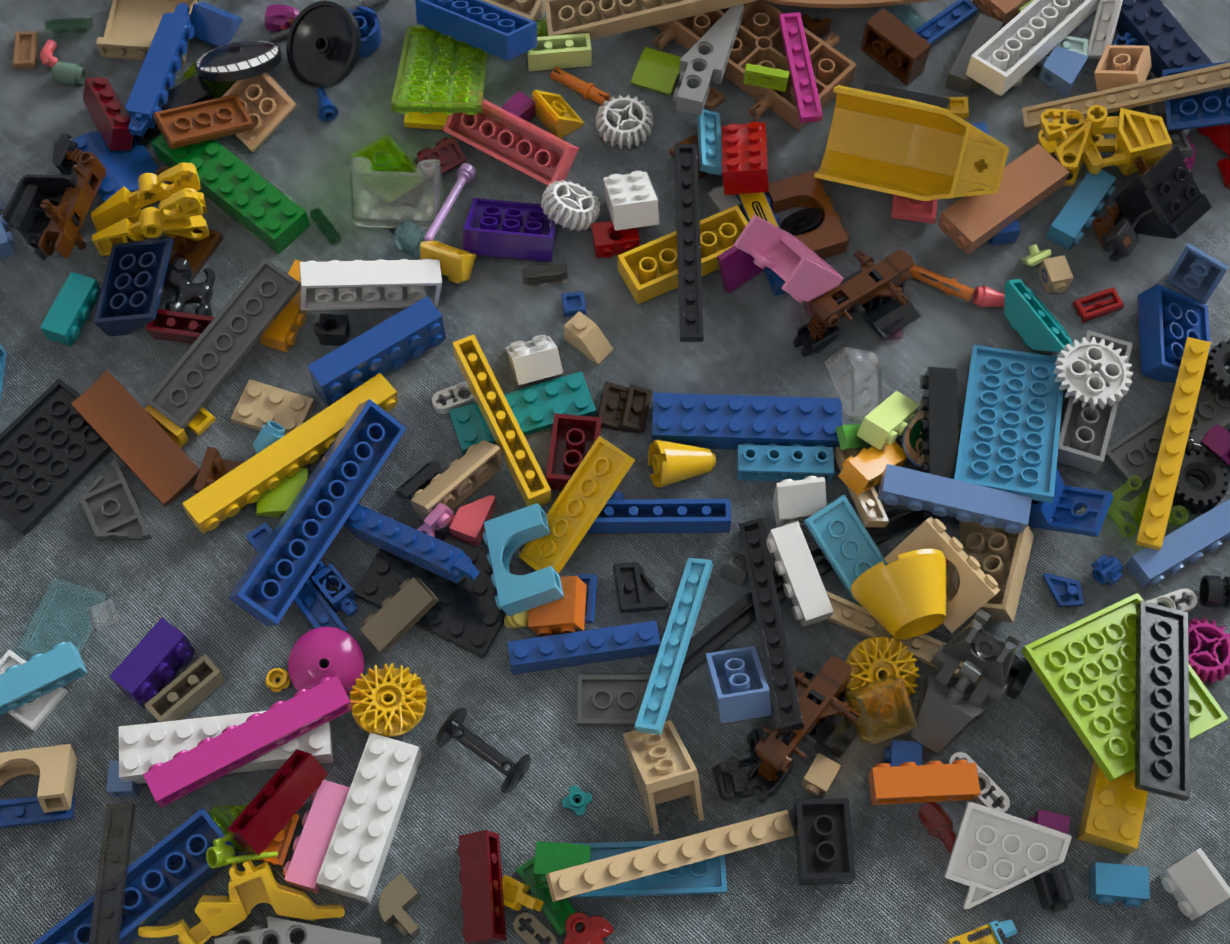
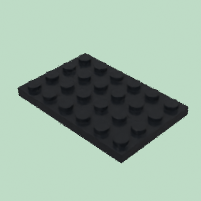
[0,378,112,536]
[354,513,530,659]

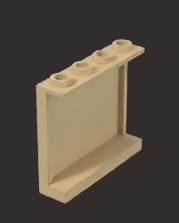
[96,0,198,63]

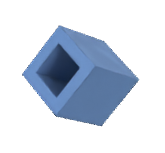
[106,758,140,797]

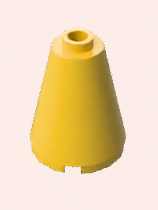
[648,440,716,488]

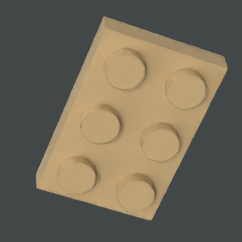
[231,379,315,436]

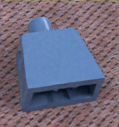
[1036,47,1088,97]

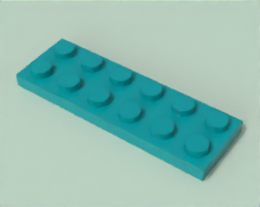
[449,371,596,454]

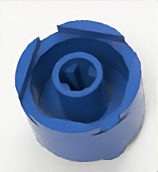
[348,6,382,58]

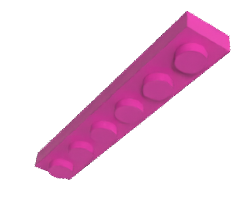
[779,12,823,123]

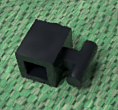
[1033,867,1074,912]

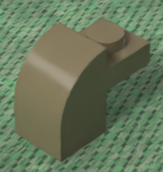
[379,873,421,939]

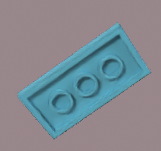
[803,495,887,604]

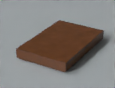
[168,228,224,281]

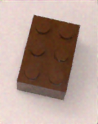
[860,8,931,86]

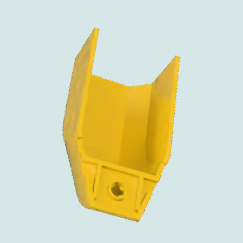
[814,85,1009,201]

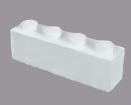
[766,521,834,627]

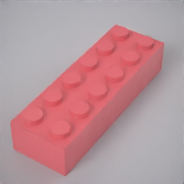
[443,90,579,185]

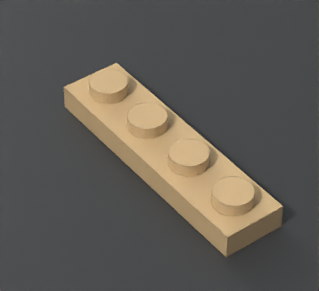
[833,447,889,527]

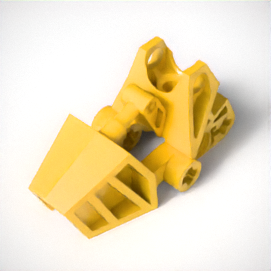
[1038,105,1172,186]
[91,162,209,256]

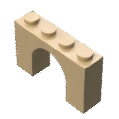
[884,516,1000,633]
[0,744,77,813]

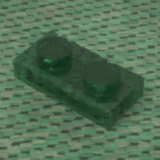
[44,17,93,33]

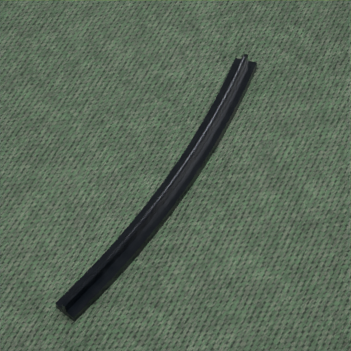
[676,505,924,687]

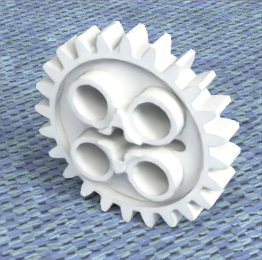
[1054,337,1133,409]

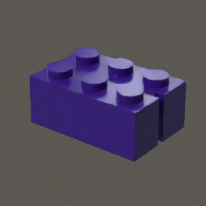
[109,618,195,709]

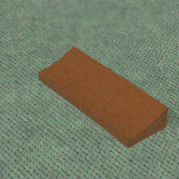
[71,370,200,507]

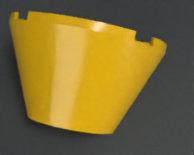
[850,549,947,640]

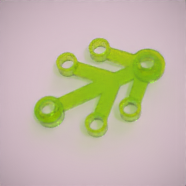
[1107,476,1189,538]

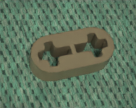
[513,912,557,944]

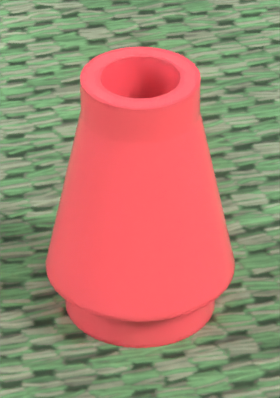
[972,285,1005,308]

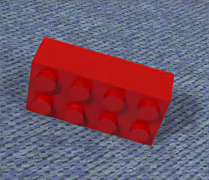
[722,122,769,195]

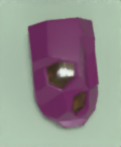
[265,4,300,31]

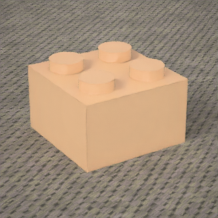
[1094,45,1152,91]

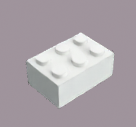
[603,171,659,230]

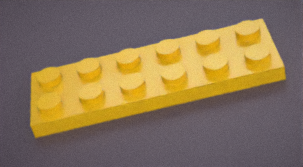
[518,436,635,575]

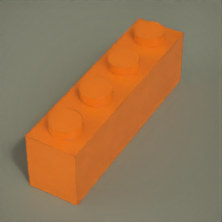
[868,760,981,805]

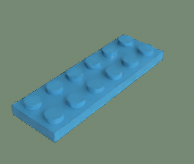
[568,840,727,899]

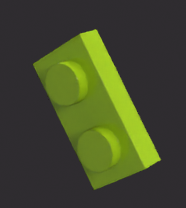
[743,63,789,92]

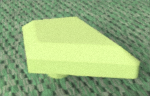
[1021,244,1052,267]

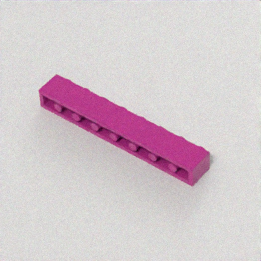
[143,676,353,808]

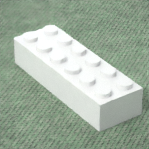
[299,258,442,310]
[316,732,422,903]

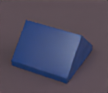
[190,2,243,48]

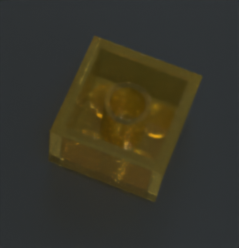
[845,675,918,745]

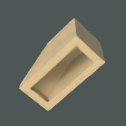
[564,311,614,366]

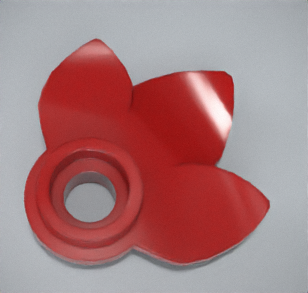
[563,912,614,944]

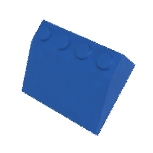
[1162,61,1230,132]
[72,131,166,203]
[1138,284,1211,386]

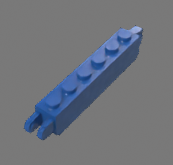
[125,3,194,136]
[343,503,480,583]

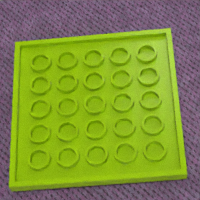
[1021,593,1228,783]

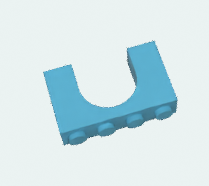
[483,503,564,616]

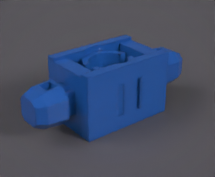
[311,561,358,617]

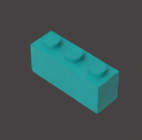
[40,272,101,347]

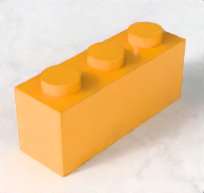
[838,441,908,496]

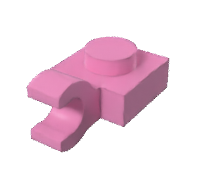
[417,502,454,538]

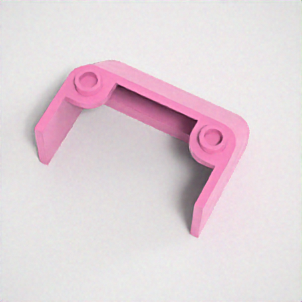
[734,215,844,303]

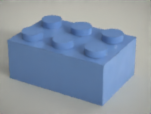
[706,646,772,723]

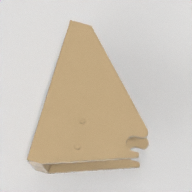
[623,720,704,835]

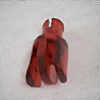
[919,802,957,853]

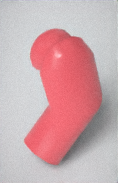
[40,39,58,68]

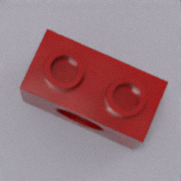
[591,221,640,258]

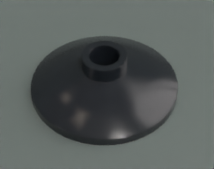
[780,208,823,234]

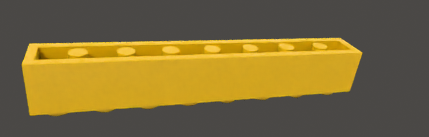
[452,334,551,506]

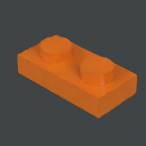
[258,814,300,867]

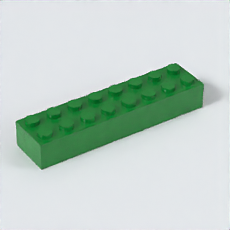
[151,133,310,254]

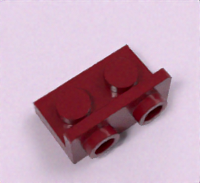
[414,137,467,181]

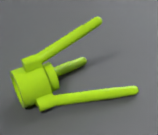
[206,833,278,869]

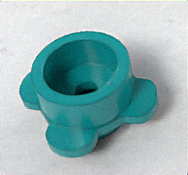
[562,785,592,816]

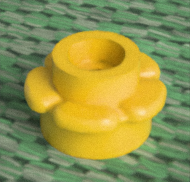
[265,668,290,692]

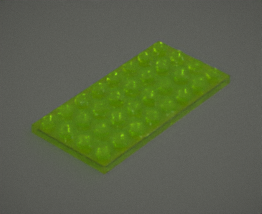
[391,26,489,115]

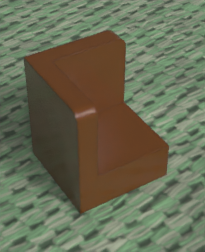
[801,13,832,38]

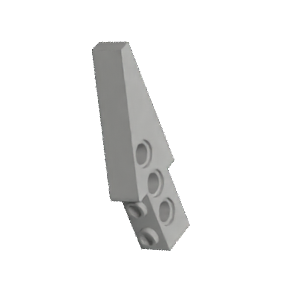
[673,4,744,116]
[214,916,383,944]

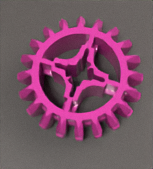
[1188,617,1230,684]

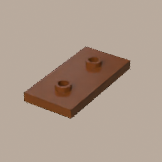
[153,94,254,149]

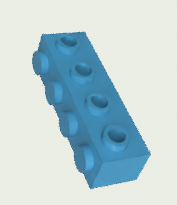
[736,443,834,483]

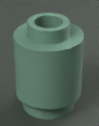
[51,61,86,86]

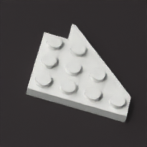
[944,801,1072,909]

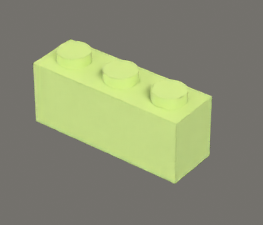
[527,33,592,71]
[856,391,920,450]

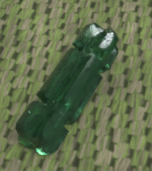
[310,207,341,245]

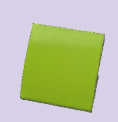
[631,47,682,96]
[256,468,308,517]

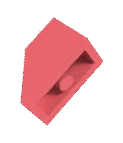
[448,495,497,547]

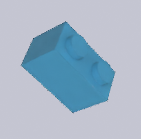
[1089,862,1150,908]

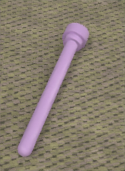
[424,163,476,242]

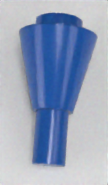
[316,88,339,122]

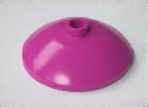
[288,627,364,696]

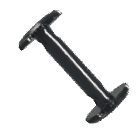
[436,708,531,793]

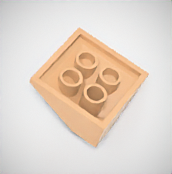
[222,72,297,153]

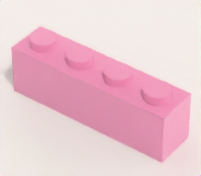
[283,780,350,894]

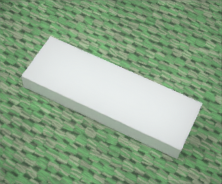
[1087,0,1123,59]

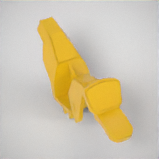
[138,860,345,944]

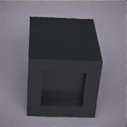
[314,314,351,346]

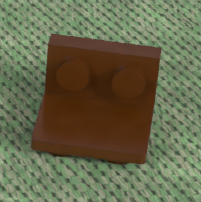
[193,447,247,510]

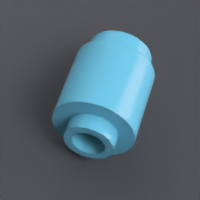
[253,421,285,454]

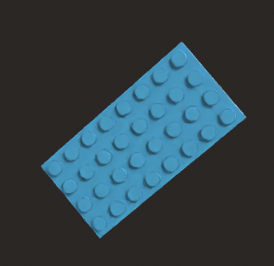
[954,345,1063,503]

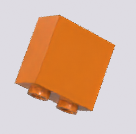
[528,576,587,637]

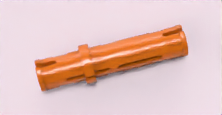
[550,67,610,106]
[909,264,975,302]

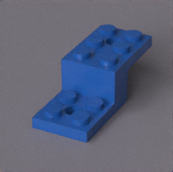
[1028,469,1113,537]

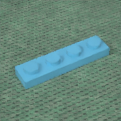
[697,109,722,175]

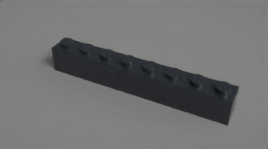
[920,367,960,541]

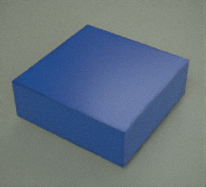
[561,291,586,317]

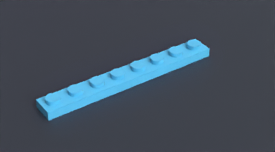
[635,557,713,735]

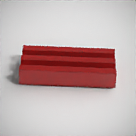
[1072,287,1124,323]

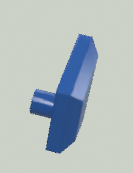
[1042,573,1084,607]

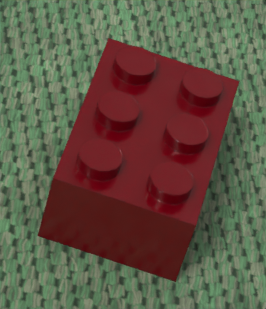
[546,413,602,491]

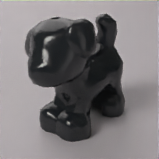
[163,258,216,317]

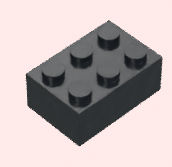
[793,798,856,885]

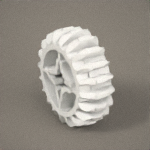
[596,94,653,149]
[541,180,600,231]

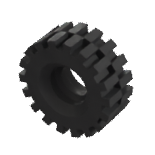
[1202,339,1230,401]
[1172,450,1229,514]

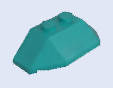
[1004,279,1073,352]

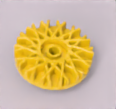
[846,636,920,713]
[350,663,427,737]

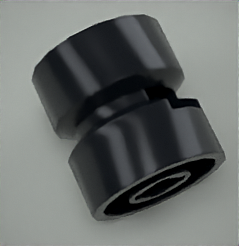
[1199,575,1230,608]

